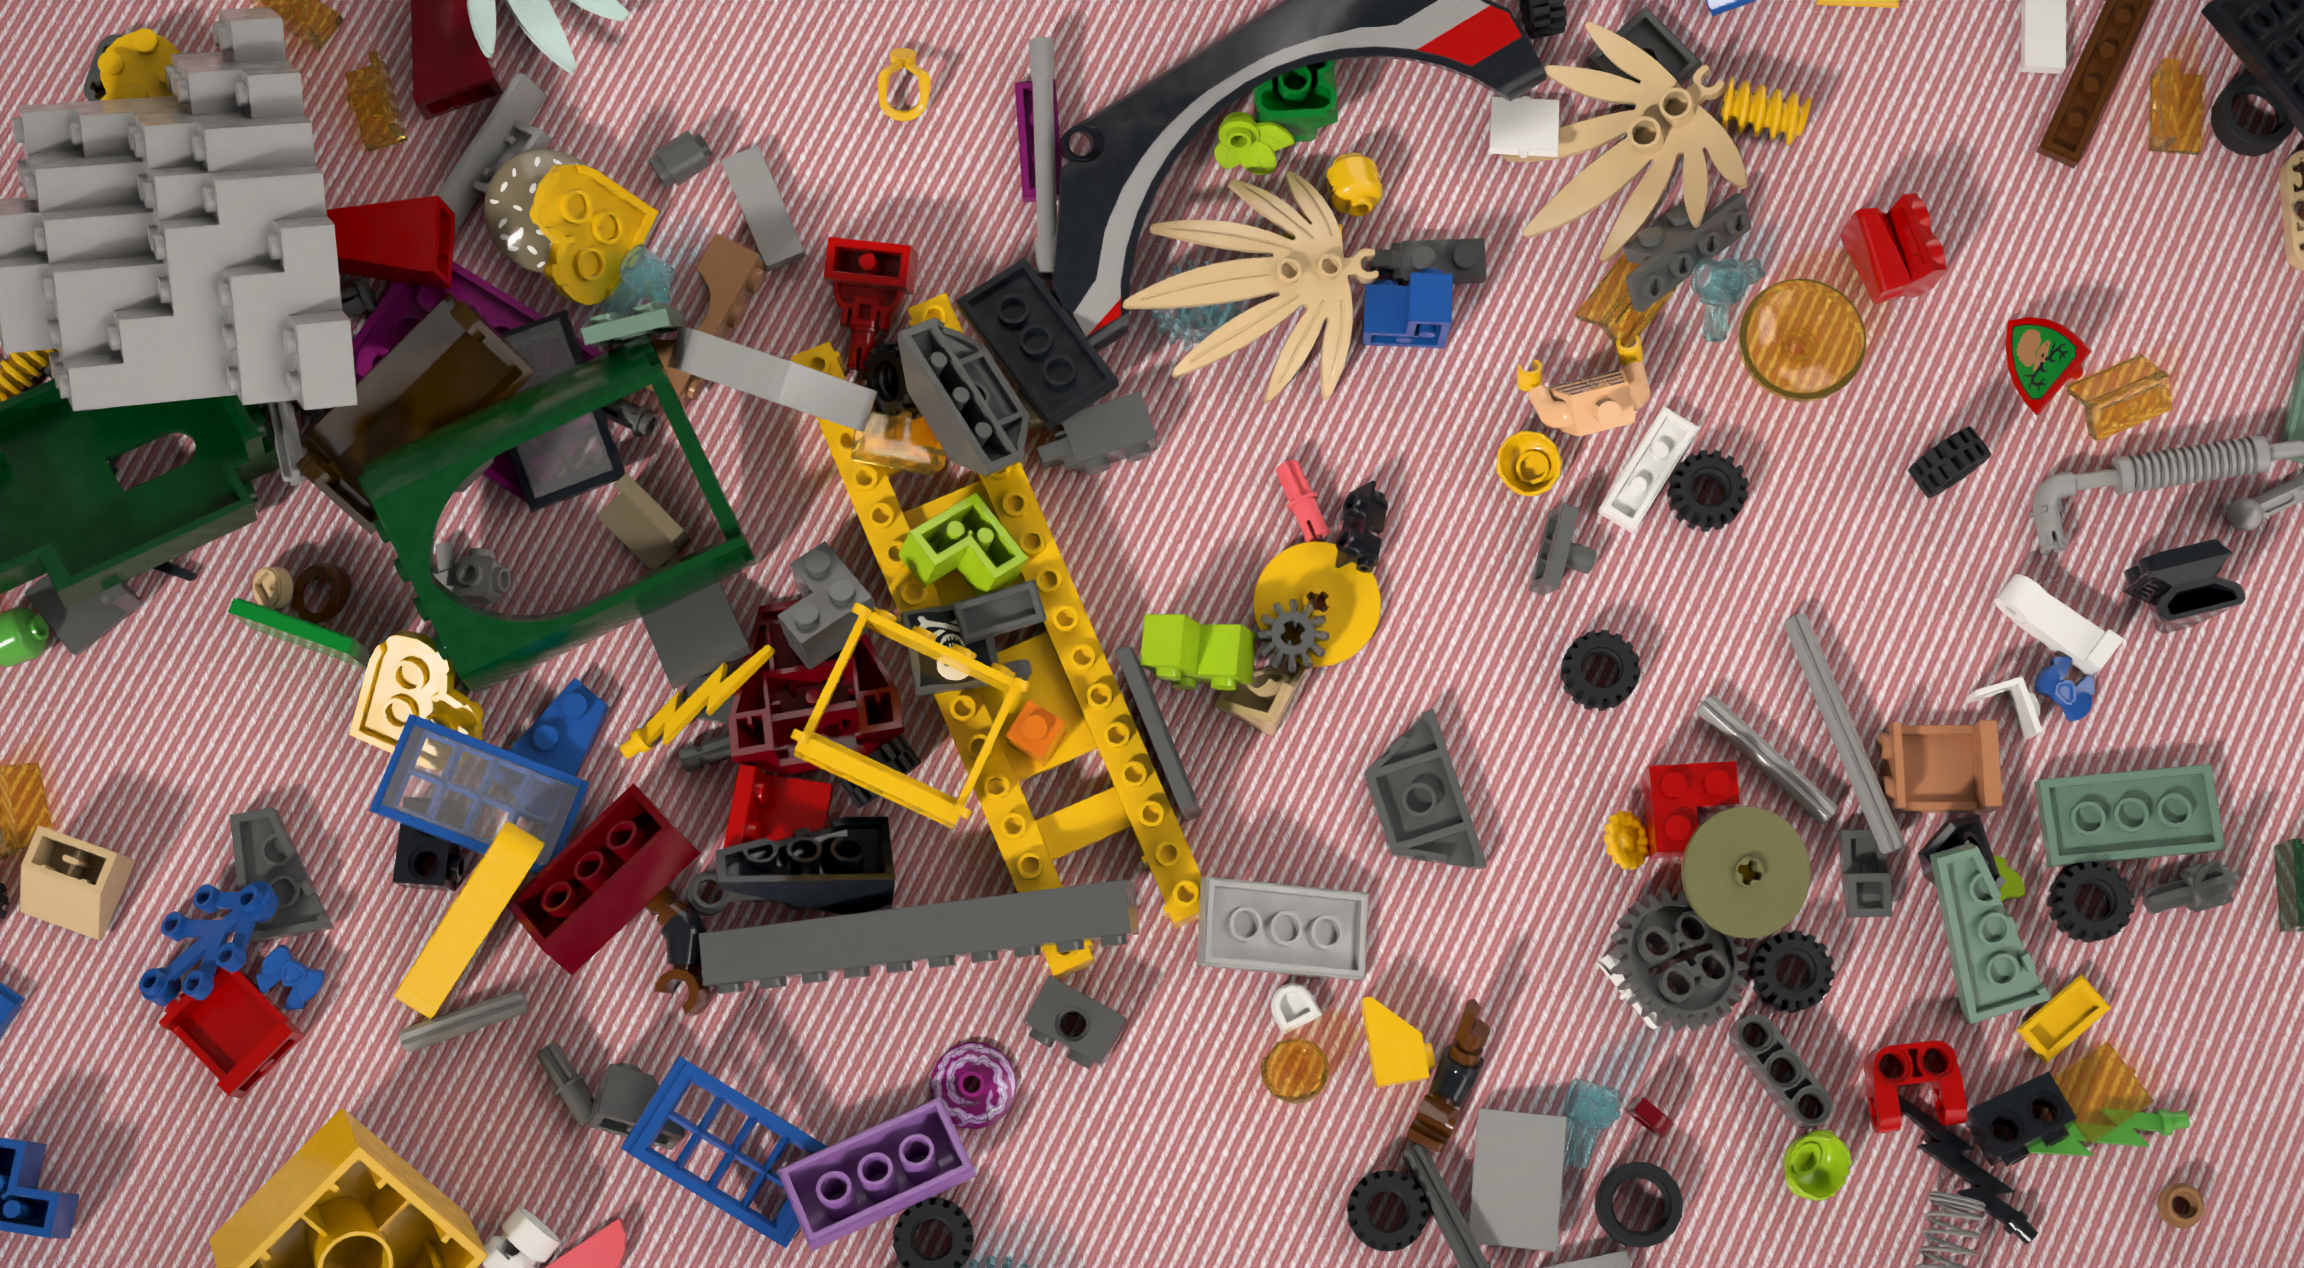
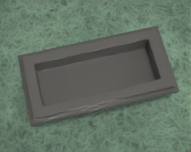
[952,579,1047,645]

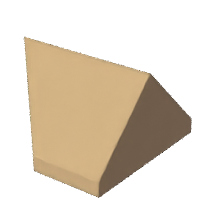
[1214,664,1307,736]

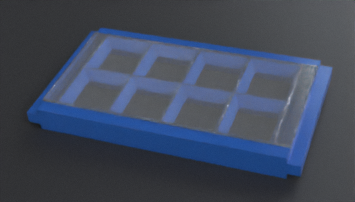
[369,714,590,875]

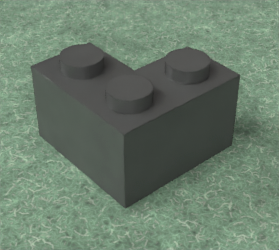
[777,541,875,670]

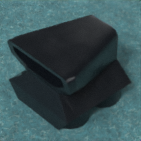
[2122,539,2246,634]

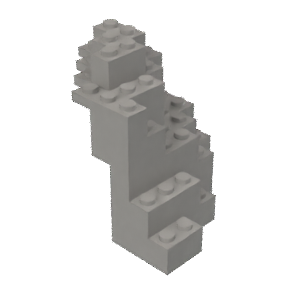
[0,7,358,411]

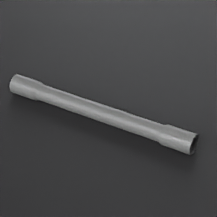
[1029,37,1057,279]

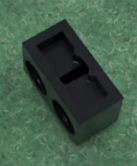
[392,796,468,892]
[1966,1071,2077,1167]

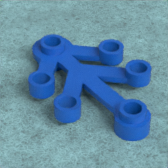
[139,881,278,1006]

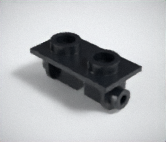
[1335,480,1388,573]

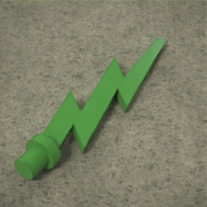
[2028,1108,2190,1157]

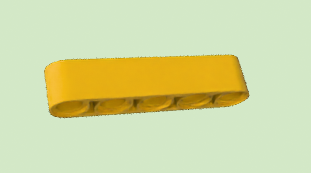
[393,820,545,1019]

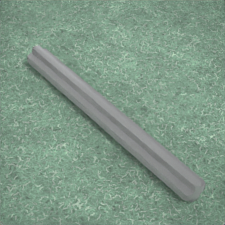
[1784,614,1904,854]

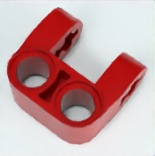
[1864,1040,1967,1134]

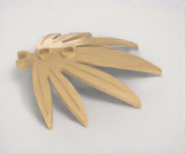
[1502,21,1748,263]
[1122,171,1379,403]

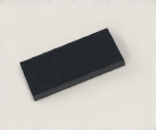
[955,258,1119,430]

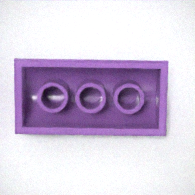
[777,1096,976,1252]

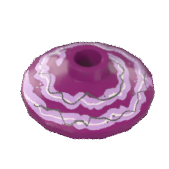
[930,1042,1017,1129]

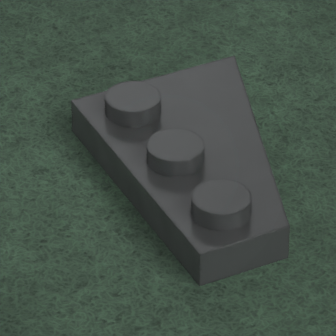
[230,808,334,944]

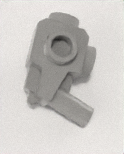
[435,542,511,604]

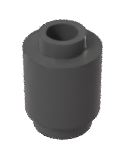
[648,130,713,188]

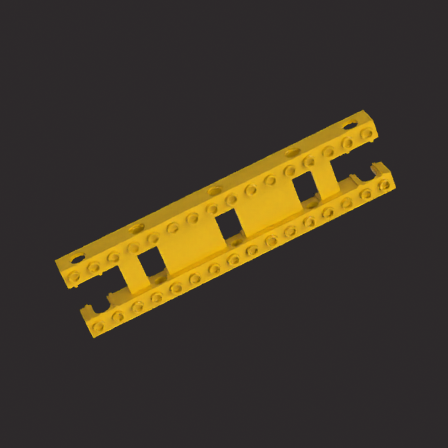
[791,293,1202,980]

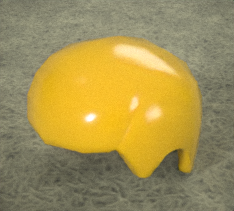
[1496,430,1562,497]

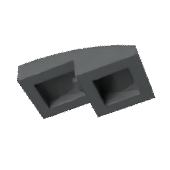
[1838,830,1893,918]

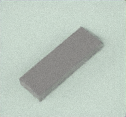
[720,145,806,272]

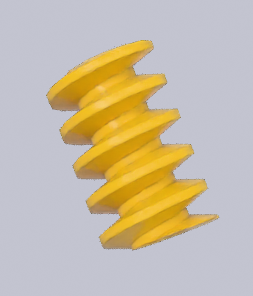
[1719,77,1812,146]

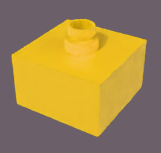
[209,1108,488,1268]

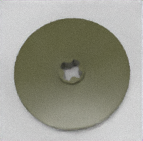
[1681,806,1811,938]

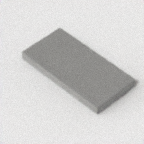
[1196,876,1369,981]

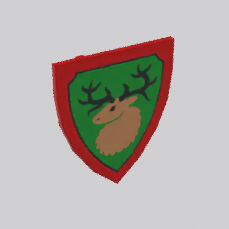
[2005,317,2091,415]

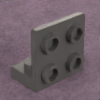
[25,574,143,655]

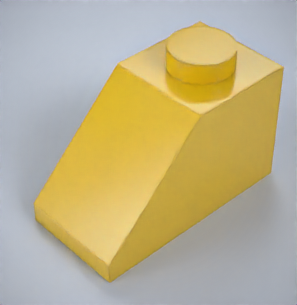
[1360,997,1436,1088]

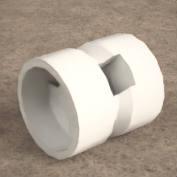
[481,1206,562,1268]

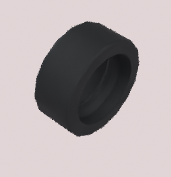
[2211,73,2295,157]
[1595,1162,1683,1248]

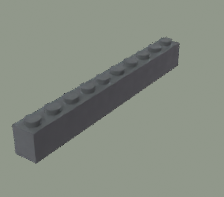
[699,879,1139,994]

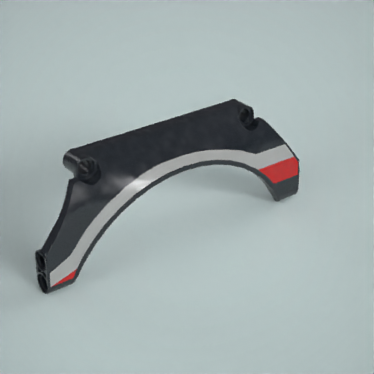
[1050,0,1547,352]

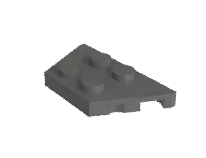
[1364,709,1487,870]

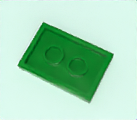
[228,597,373,669]

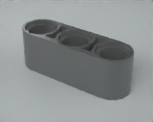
[1729,1014,1832,1128]

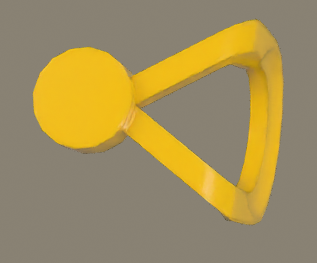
[878,48,930,122]

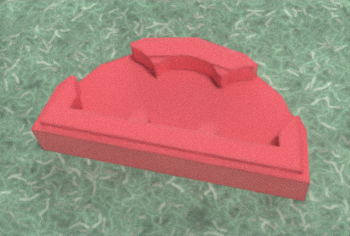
[544,1218,628,1268]

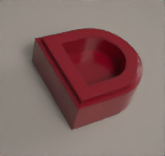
[1625,1097,1674,1138]

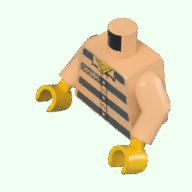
[1517,335,1650,436]

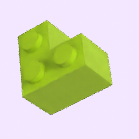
[898,493,1028,596]
[1140,614,1256,691]

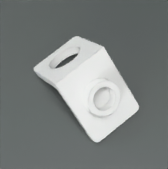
[1966,676,2042,740]

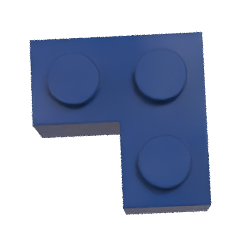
[1362,268,1453,348]
[0,1137,79,1239]

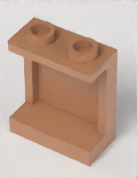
[1877,720,2003,813]

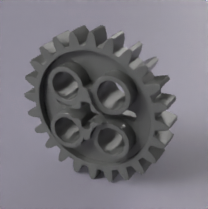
[1609,889,1749,1031]

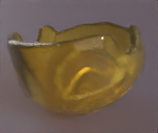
[1260,1037,1330,1104]

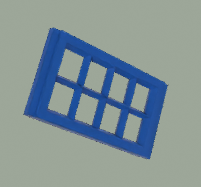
[620,1056,828,1248]

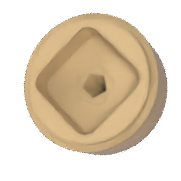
[253,566,293,609]

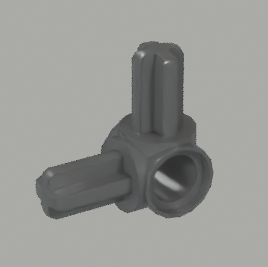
[2142,860,2240,914]

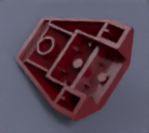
[728,599,904,775]

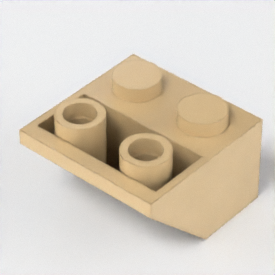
[20,825,136,941]

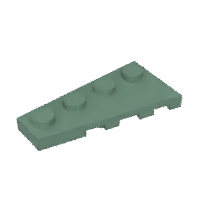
[1930,843,2052,1024]

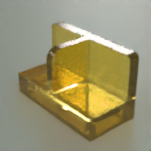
[345,50,408,152]
[850,411,946,476]

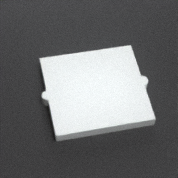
[1489,96,1559,158]

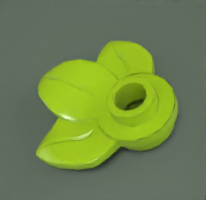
[1214,112,1295,175]

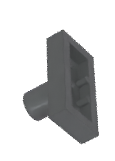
[1529,504,1596,595]

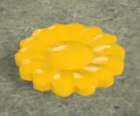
[1604,810,1649,870]

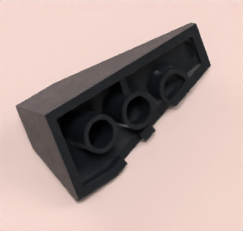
[716,817,895,915]

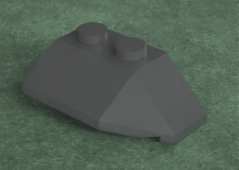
[897,318,1030,477]

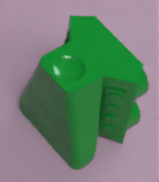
[1253,61,1338,142]

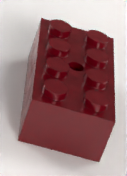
[506,783,700,976]

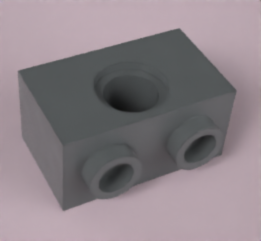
[1024,975,1127,1069]

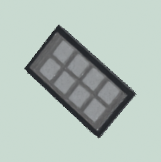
[500,309,626,513]

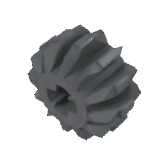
[1256,599,1329,673]

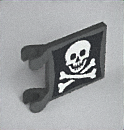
[901,605,1032,696]

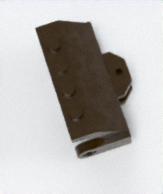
[296,292,536,535]

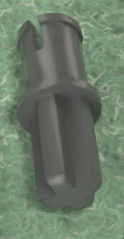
[537,1042,594,1128]

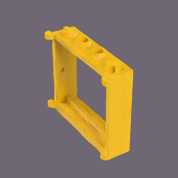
[790,603,1031,829]

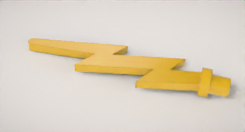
[619,645,775,759]

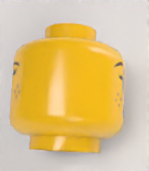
[1325,152,1383,217]

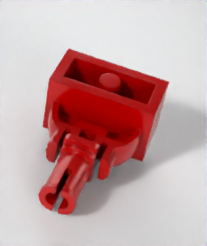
[823,237,919,372]

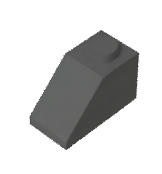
[588,1063,685,1150]

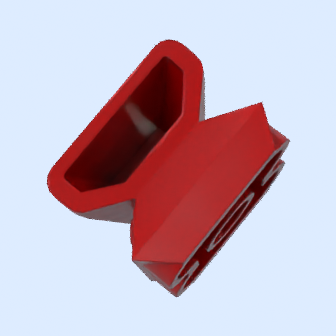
[1840,193,1947,304]

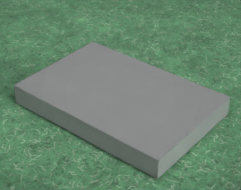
[1469,1108,1568,1252]

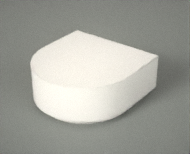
[1271,983,1322,1036]

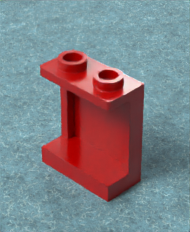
[158,966,306,1099]

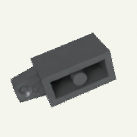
[1037,391,1157,475]

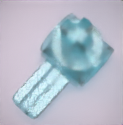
[600,244,676,314]
[1691,258,1766,342]
[1564,1078,1621,1168]

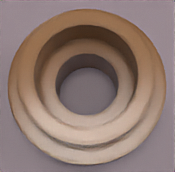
[2157,1183,2204,1228]

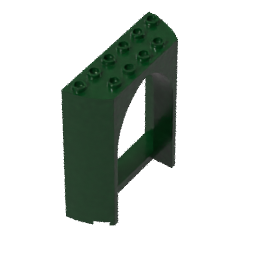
[358,334,758,693]

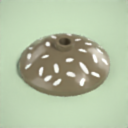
[484,149,589,273]

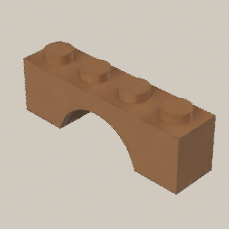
[645,233,766,408]

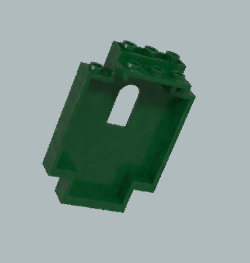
[0,379,280,608]

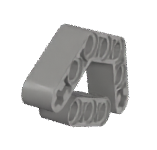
[667,326,877,432]

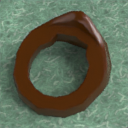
[292,563,351,623]

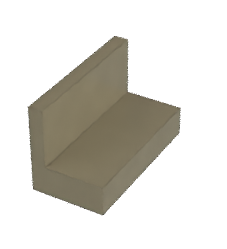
[597,473,691,572]

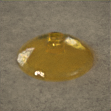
[1738,279,1866,402]

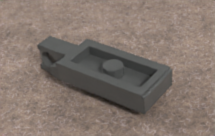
[1370,238,1487,286]

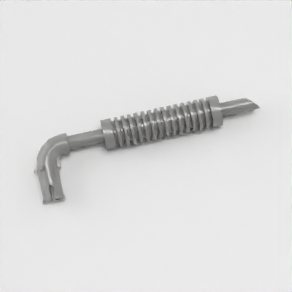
[2029,435,2304,555]

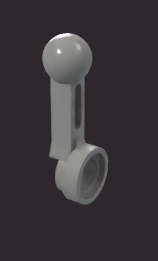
[2227,472,2304,532]

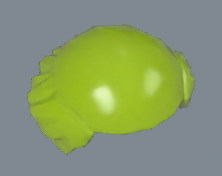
[1783,1129,1852,1201]

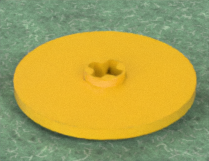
[1253,541,1381,667]

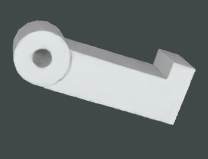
[1994,574,2123,676]

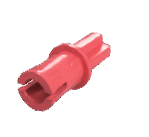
[1276,459,1331,542]

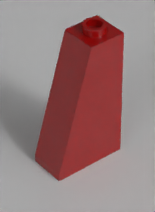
[326,195,456,290]

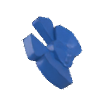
[2034,657,2095,722]
[256,945,326,1010]

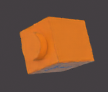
[1005,699,1067,767]

